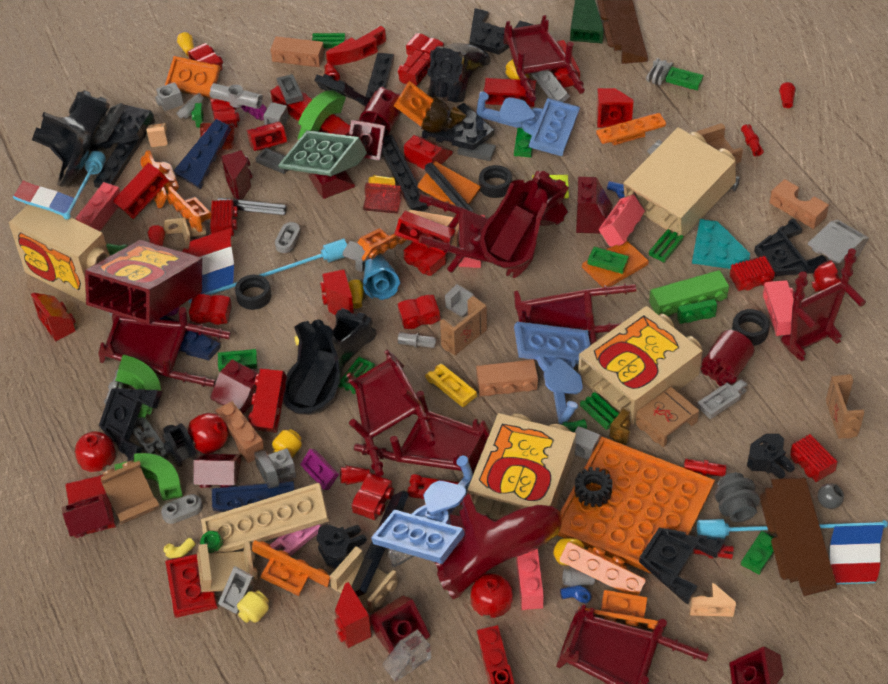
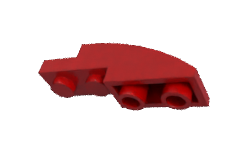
[326,26,386,66]
[476,625,515,684]

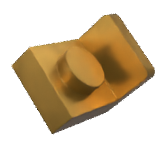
[445,107,466,129]
[609,409,631,445]

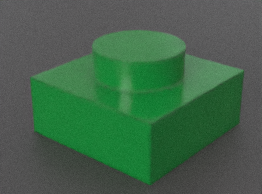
[191,103,204,128]

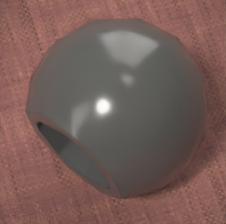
[818,483,844,509]

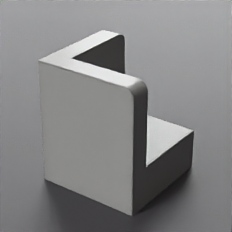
[343,241,366,272]
[445,284,475,317]

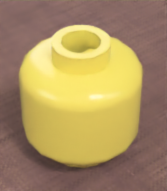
[237,590,269,623]

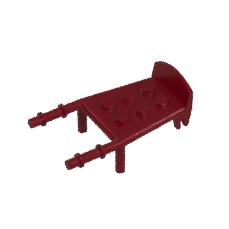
[503,15,585,102]
[419,194,535,278]
[780,248,866,361]
[514,283,636,346]
[98,307,231,387]
[346,349,436,477]
[354,391,490,474]
[556,605,709,684]

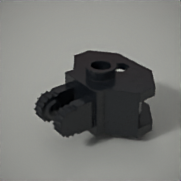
[163,423,197,467]
[747,434,795,479]
[316,524,367,569]

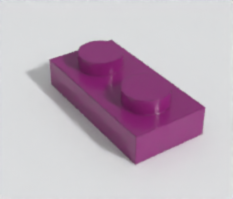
[300,449,339,490]

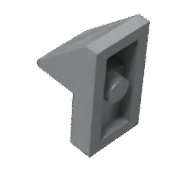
[218,566,254,614]

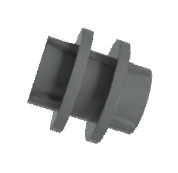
[714,472,760,523]

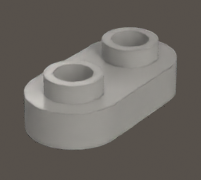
[176,93,204,119]
[275,222,300,253]
[161,494,202,524]

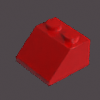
[596,88,634,128]
[404,135,453,169]
[320,269,354,315]
[31,292,76,342]
[334,582,371,648]

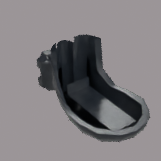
[427,43,490,102]
[32,90,110,187]
[283,308,377,415]

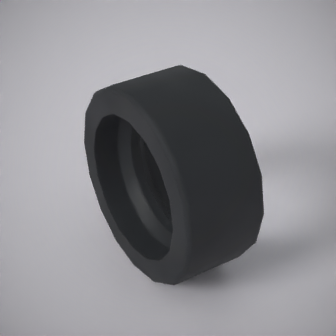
[479,165,512,198]
[235,274,271,310]
[732,309,770,346]

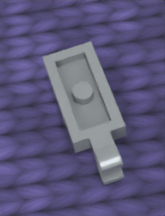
[697,379,747,419]

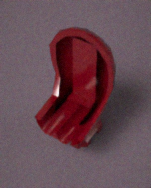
[479,171,569,269]
[435,493,562,599]

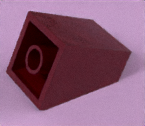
[576,177,613,234]

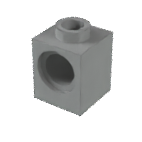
[155,82,183,111]
[264,102,289,126]
[574,426,600,460]
[268,448,296,483]

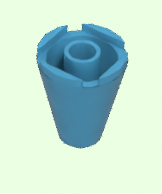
[363,254,400,300]

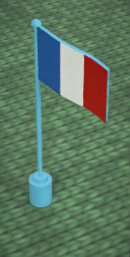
[13,151,106,220]
[188,228,347,303]
[697,519,888,584]

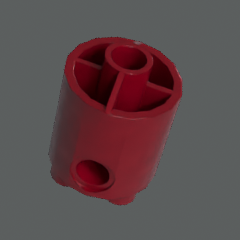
[359,87,402,136]
[700,330,755,387]

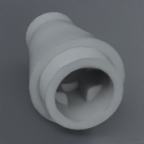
[562,566,595,587]

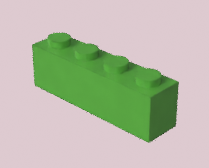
[649,270,729,316]

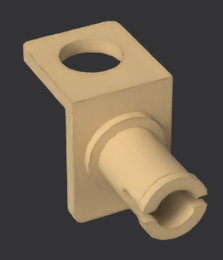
[164,218,206,247]

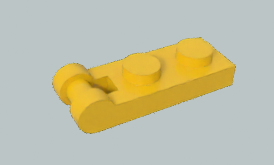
[425,363,477,407]

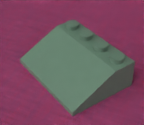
[278,130,367,176]

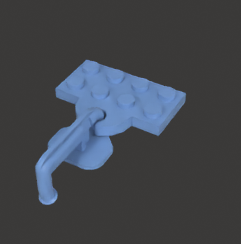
[477,92,580,156]
[514,322,590,424]
[371,456,473,564]

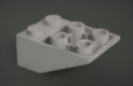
[808,219,869,263]

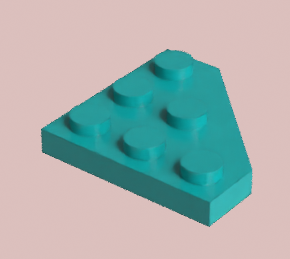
[692,219,750,269]

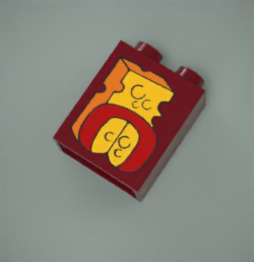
[85,240,203,325]

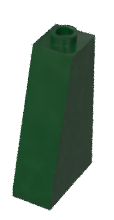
[570,0,604,44]

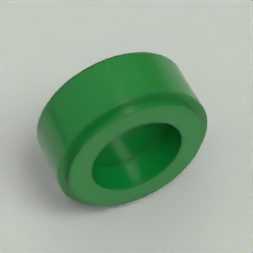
[200,531,223,553]

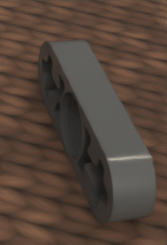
[132,417,168,460]
[254,450,279,489]

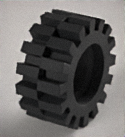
[575,467,612,507]

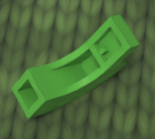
[297,90,346,140]
[115,355,161,418]
[114,453,183,501]

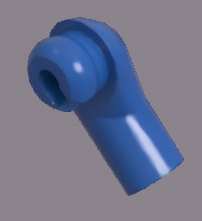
[607,181,625,199]
[560,585,592,603]

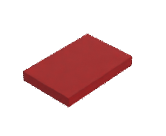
[65,475,116,537]
[165,554,218,618]

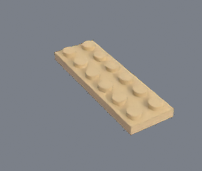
[201,483,329,553]

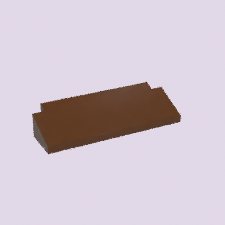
[597,0,648,64]
[759,478,837,596]

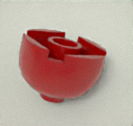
[811,260,846,294]
[188,413,229,454]
[75,431,116,472]
[470,573,513,618]

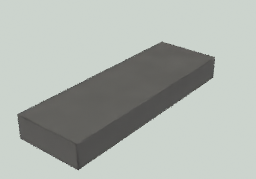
[92,103,125,145]

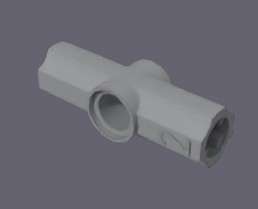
[209,83,263,109]

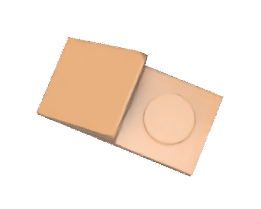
[147,123,168,147]
[690,583,736,617]

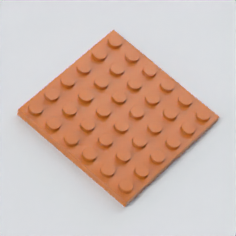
[557,437,715,574]

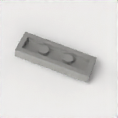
[531,70,570,102]

